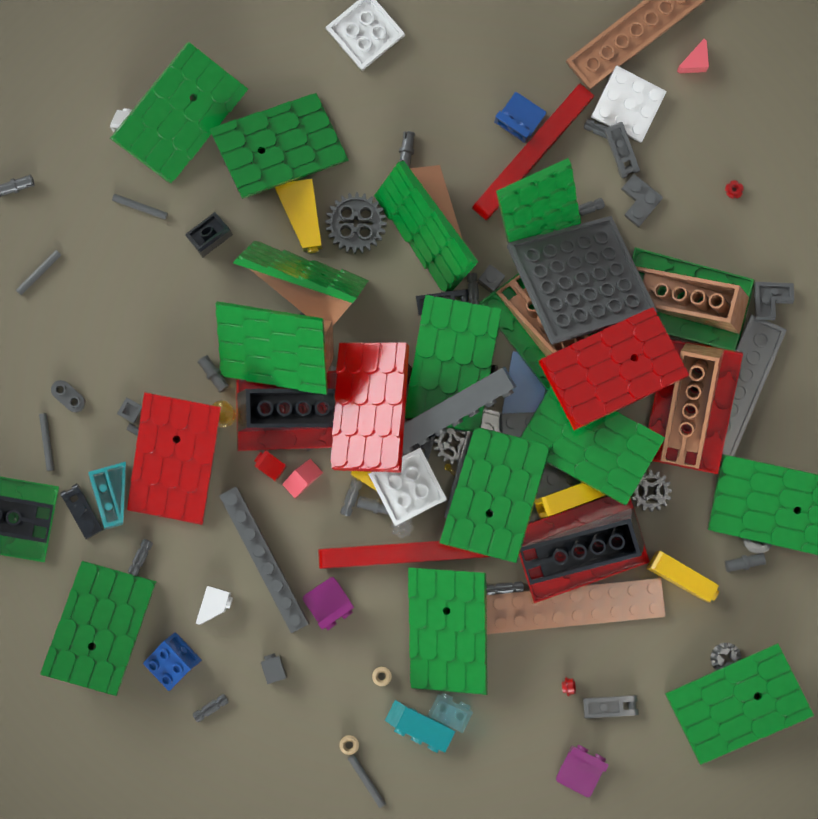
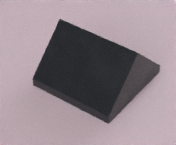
[185,212,233,258]

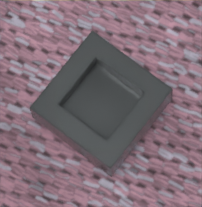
[117,397,142,424]

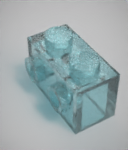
[428,692,473,733]

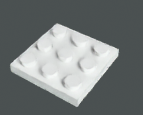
[326,0,405,71]
[591,66,667,143]
[369,448,447,526]

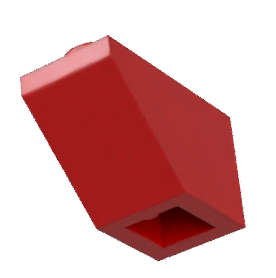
[254,450,287,482]

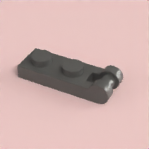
[604,122,640,178]
[583,695,639,718]

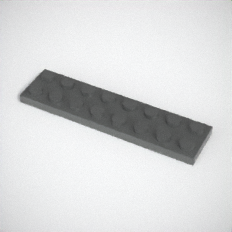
[723,314,787,456]

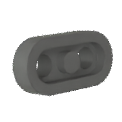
[51,380,85,413]

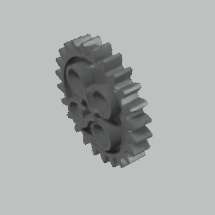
[325,192,387,254]

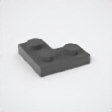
[621,174,663,227]
[754,282,794,320]

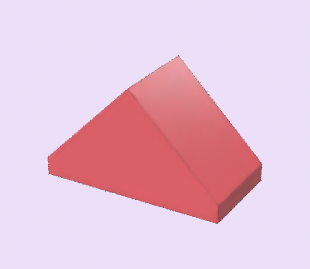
[677,39,709,74]
[282,459,323,499]

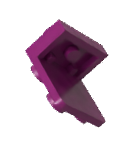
[302,577,355,630]
[556,744,609,797]

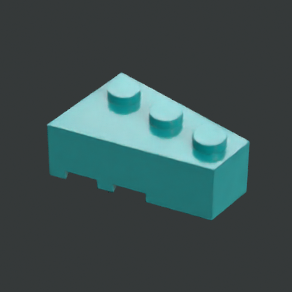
[88,461,126,530]
[385,700,456,753]

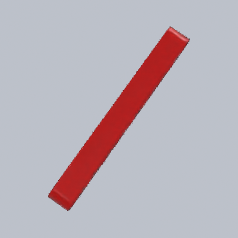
[472,83,595,221]
[318,541,491,569]

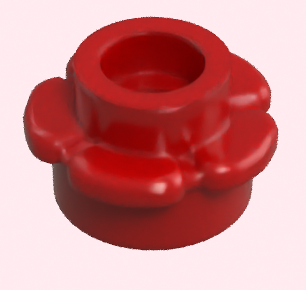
[725,180,744,199]
[562,677,576,696]

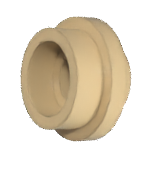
[372,667,392,686]
[339,735,359,755]

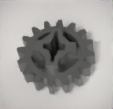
[433,427,466,465]
[631,470,672,512]

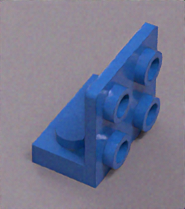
[494,92,546,143]
[143,632,201,691]

